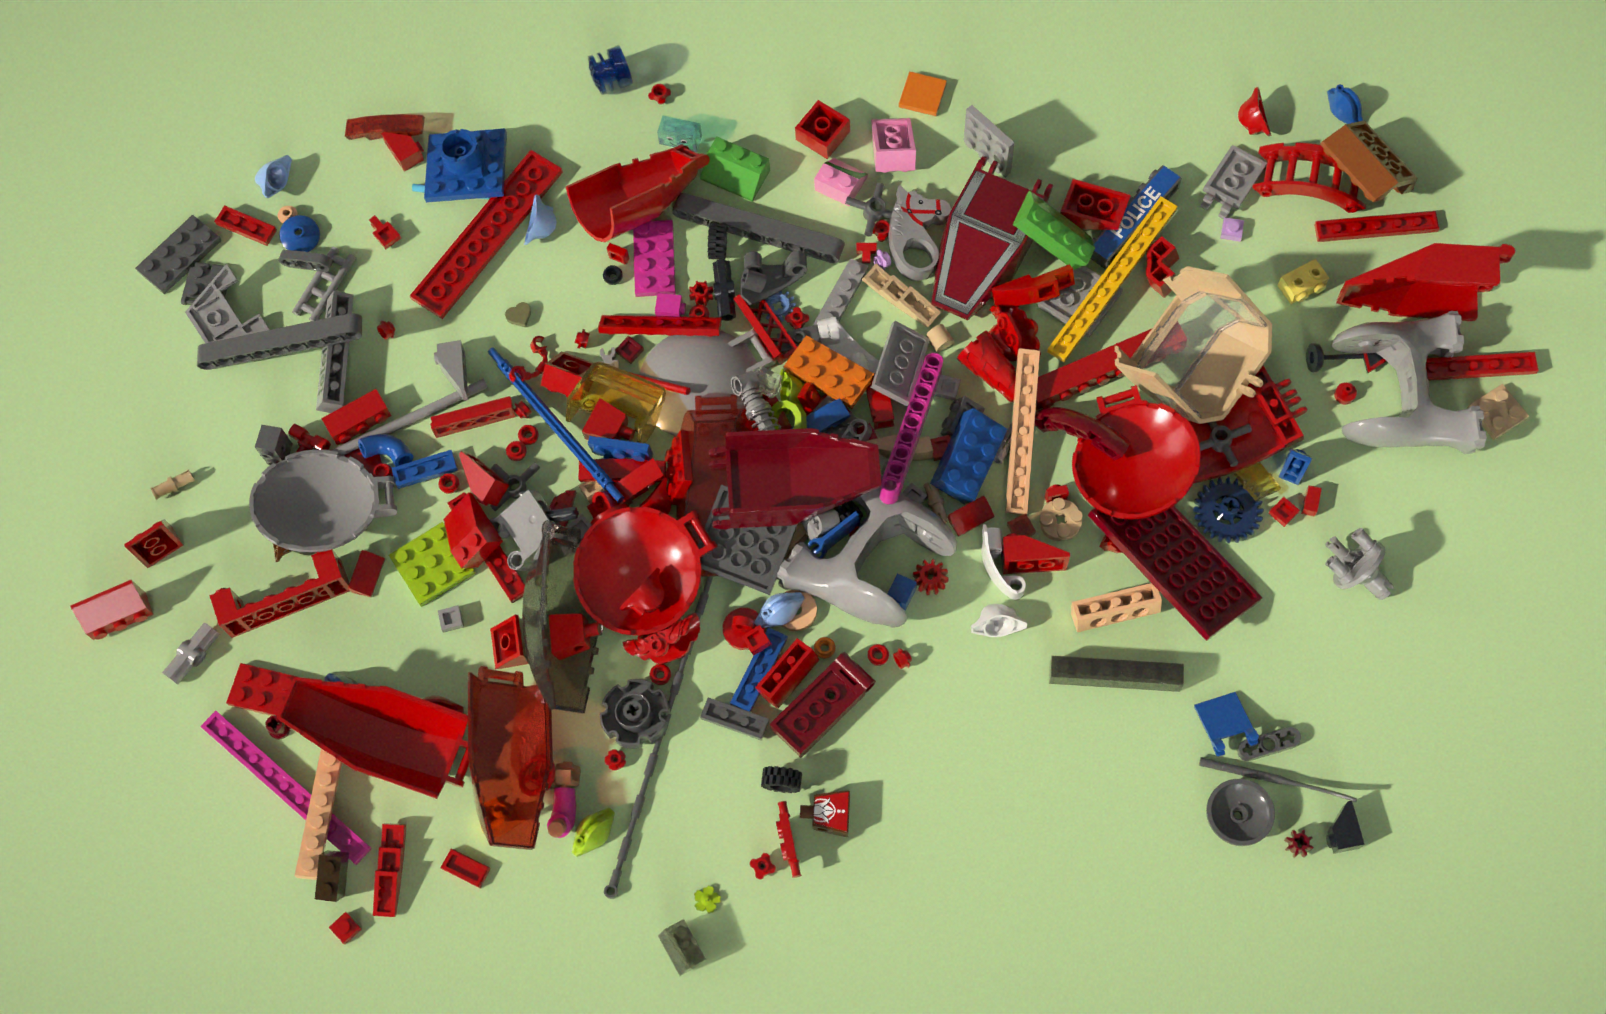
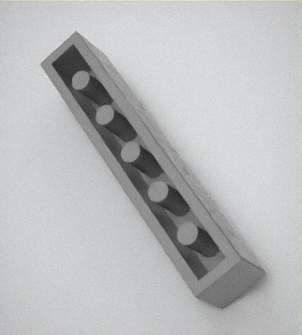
[316,290,354,413]

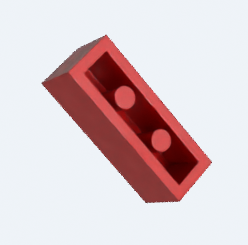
[321,389,392,445]
[755,638,819,709]

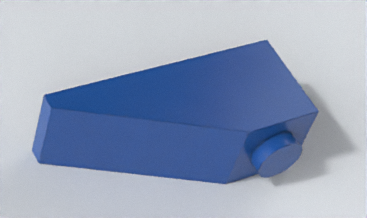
[1279,448,1312,485]

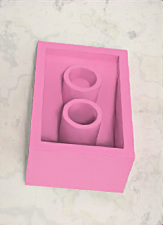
[871,118,916,173]

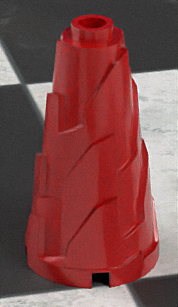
[957,330,1016,403]

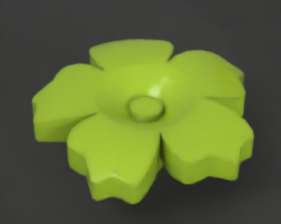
[694,885,721,914]

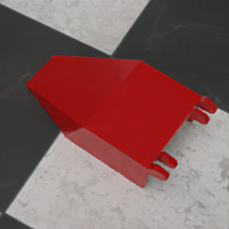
[1337,243,1516,321]

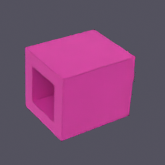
[655,293,686,317]

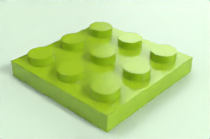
[388,522,475,607]

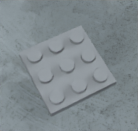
[964,105,1015,178]
[1038,266,1123,338]

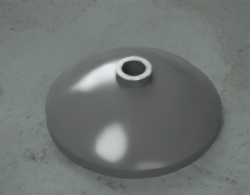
[1206,779,1275,846]

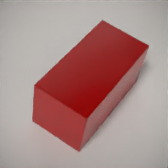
[1301,485,1322,517]

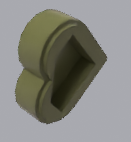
[505,302,531,327]

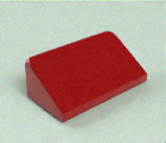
[948,495,995,537]
[348,550,385,597]

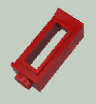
[866,373,895,430]

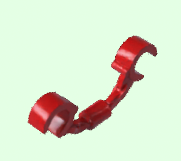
[509,336,548,382]

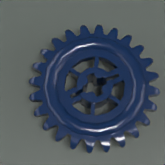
[1193,476,1264,544]

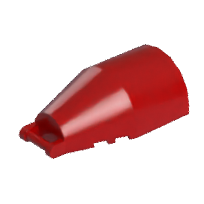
[566,144,710,242]

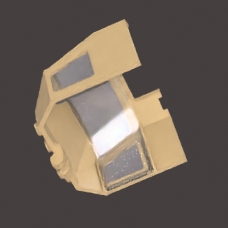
[1115,266,1272,424]

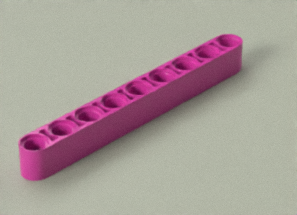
[880,353,943,504]

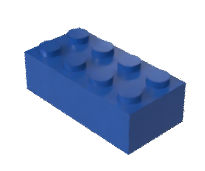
[930,408,1008,504]

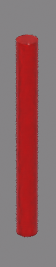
[620,371,691,395]

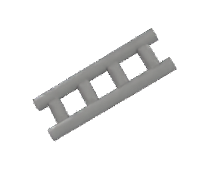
[292,246,356,321]

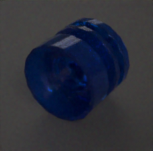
[588,45,633,95]

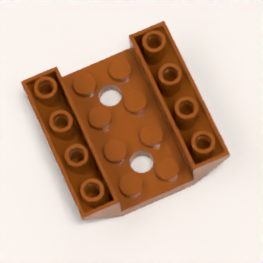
[1320,120,1417,202]

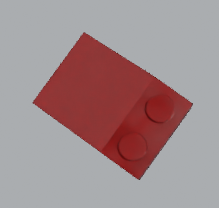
[1060,179,1131,230]
[444,492,503,569]
[124,519,183,568]
[1001,533,1070,575]

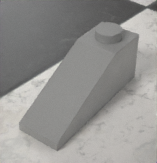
[434,340,468,401]

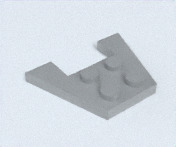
[185,264,270,343]

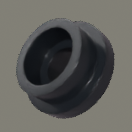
[603,265,623,285]

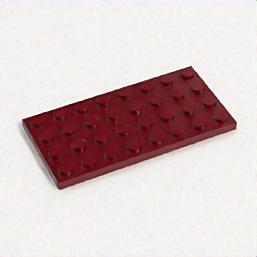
[1088,506,1263,641]

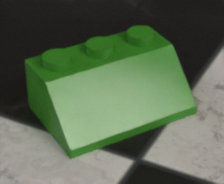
[700,136,770,202]

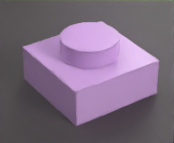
[1220,217,1244,242]

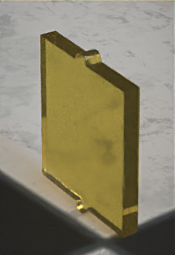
[1234,462,1281,501]

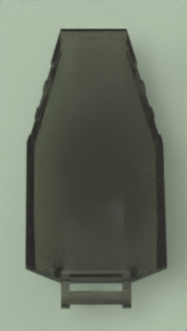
[522,520,604,714]

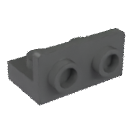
[940,396,985,436]

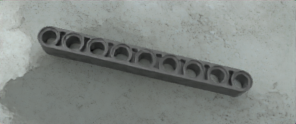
[672,193,845,263]
[197,313,362,370]

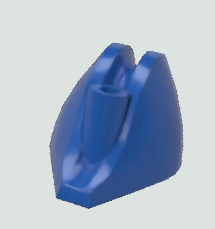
[1327,84,1363,124]

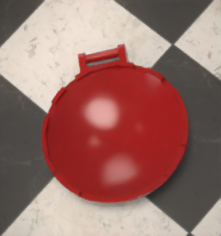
[1072,385,1201,519]
[573,507,718,636]

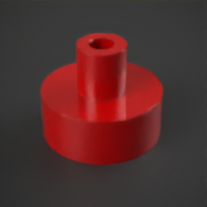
[1334,382,1357,405]

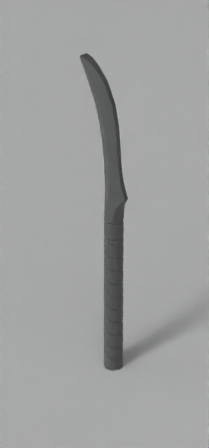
[1199,757,1357,802]

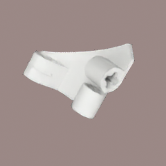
[817,317,879,373]
[981,524,1026,600]

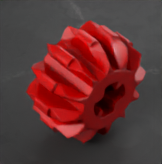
[913,558,949,596]

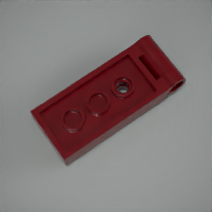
[769,652,876,758]

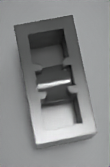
[255,425,293,465]

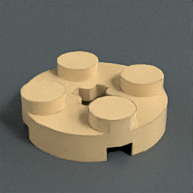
[1040,498,1082,541]

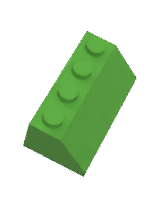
[1013,191,1095,270]

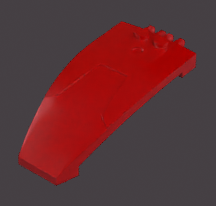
[1188,365,1308,483]

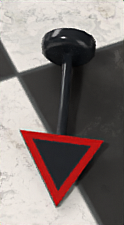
[1306,343,1386,374]

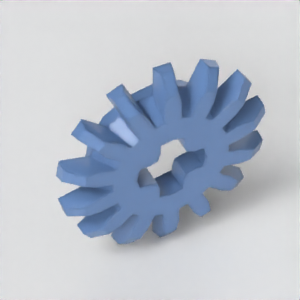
[762,291,796,322]

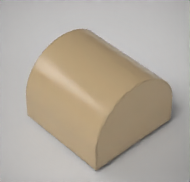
[926,324,954,353]

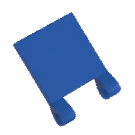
[808,511,861,559]
[1194,692,1259,756]

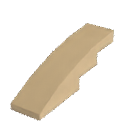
[862,264,941,327]

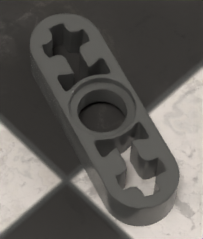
[278,250,333,272]
[1237,727,1301,761]

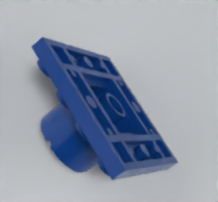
[424,128,507,203]

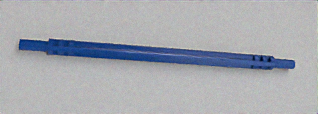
[488,348,625,503]

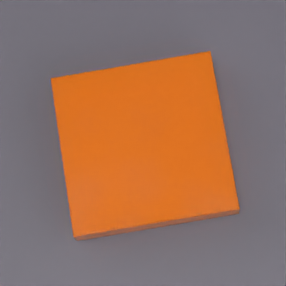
[899,71,947,116]

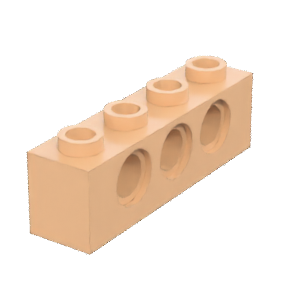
[1071,583,1162,632]

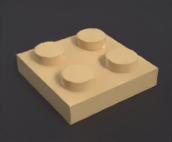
[1467,384,1529,440]

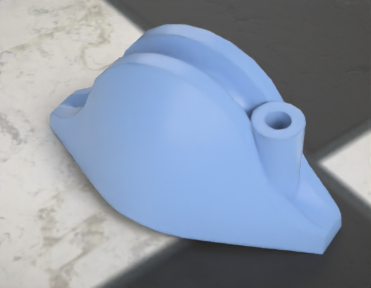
[255,155,292,198]
[524,194,557,245]
[754,592,805,628]

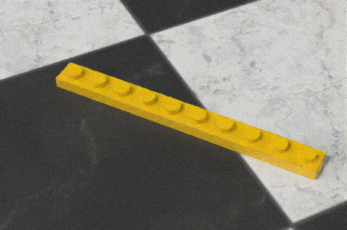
[1047,196,1178,363]

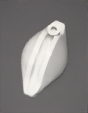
[971,604,1027,637]

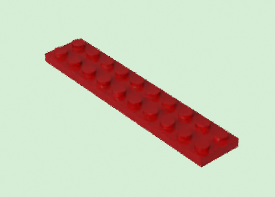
[410,150,563,319]

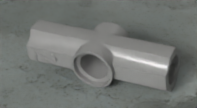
[162,622,220,684]

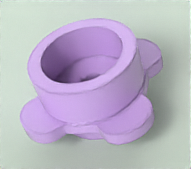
[873,249,891,271]

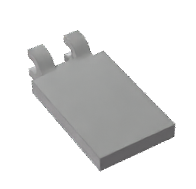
[1200,145,1267,219]

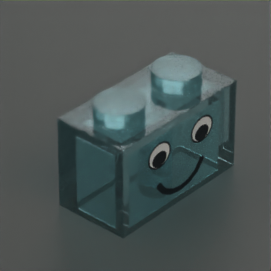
[657,116,702,152]

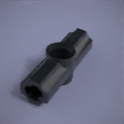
[712,259,736,321]

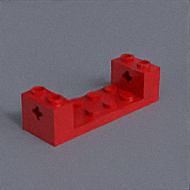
[209,549,350,638]

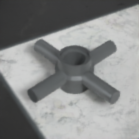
[845,183,892,237]
[1199,421,1252,467]
[490,462,540,512]

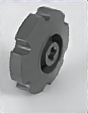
[600,679,670,749]

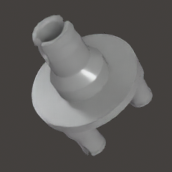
[1325,528,1394,600]

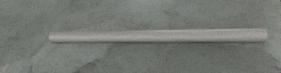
[330,379,488,456]

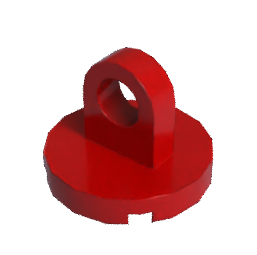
[590,490,629,525]
[723,608,765,650]

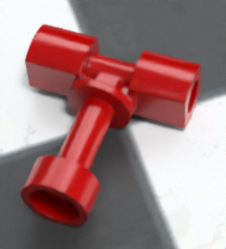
[288,423,331,453]

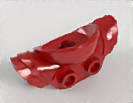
[989,306,1041,362]
[622,613,700,664]

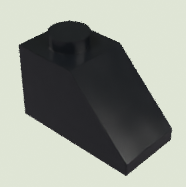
[1326,801,1365,854]

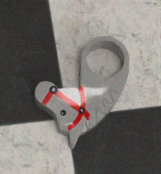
[888,185,951,281]

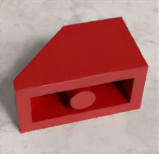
[381,132,424,171]

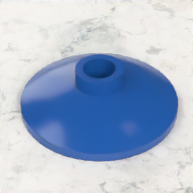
[280,215,320,252]

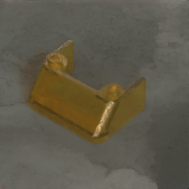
[566,362,666,443]

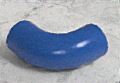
[358,434,414,466]

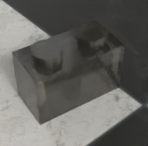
[658,919,706,976]

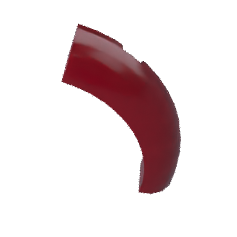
[1034,407,1130,461]

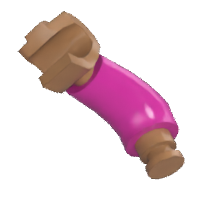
[547,761,581,838]

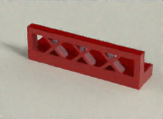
[733,294,797,365]
[430,396,516,438]

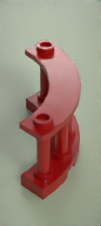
[1252,143,1366,213]

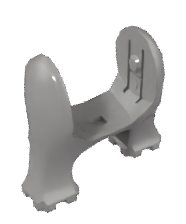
[1332,311,1487,454]
[777,475,957,628]

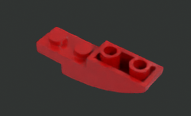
[991,264,1075,306]

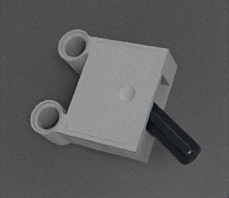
[490,489,579,571]

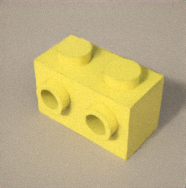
[1277,259,1329,304]

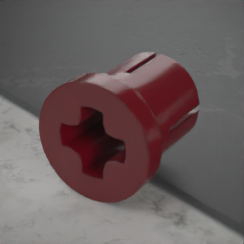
[265,715,291,740]

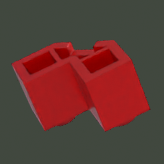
[1146,236,1180,298]

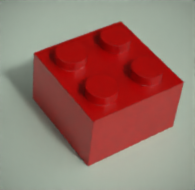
[795,100,850,159]

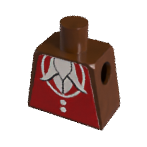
[800,791,850,837]

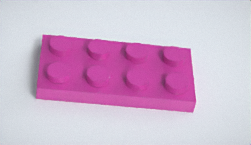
[633,220,676,297]

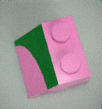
[814,158,868,207]

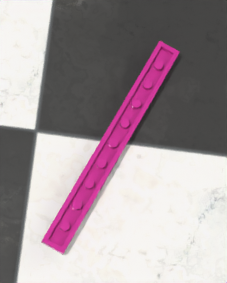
[200,710,372,865]

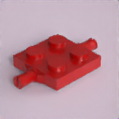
[776,801,802,878]

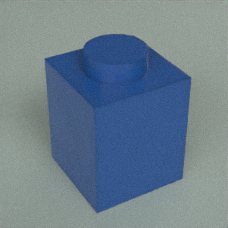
[887,573,917,611]

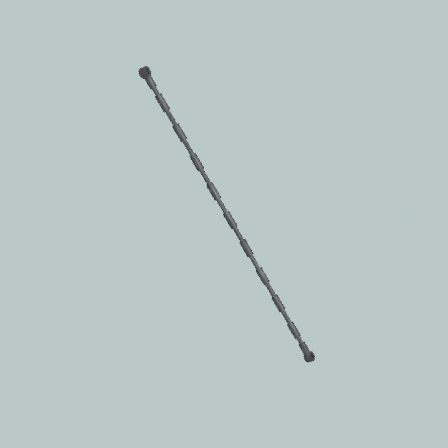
[604,571,716,899]

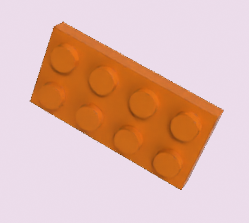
[783,335,875,409]

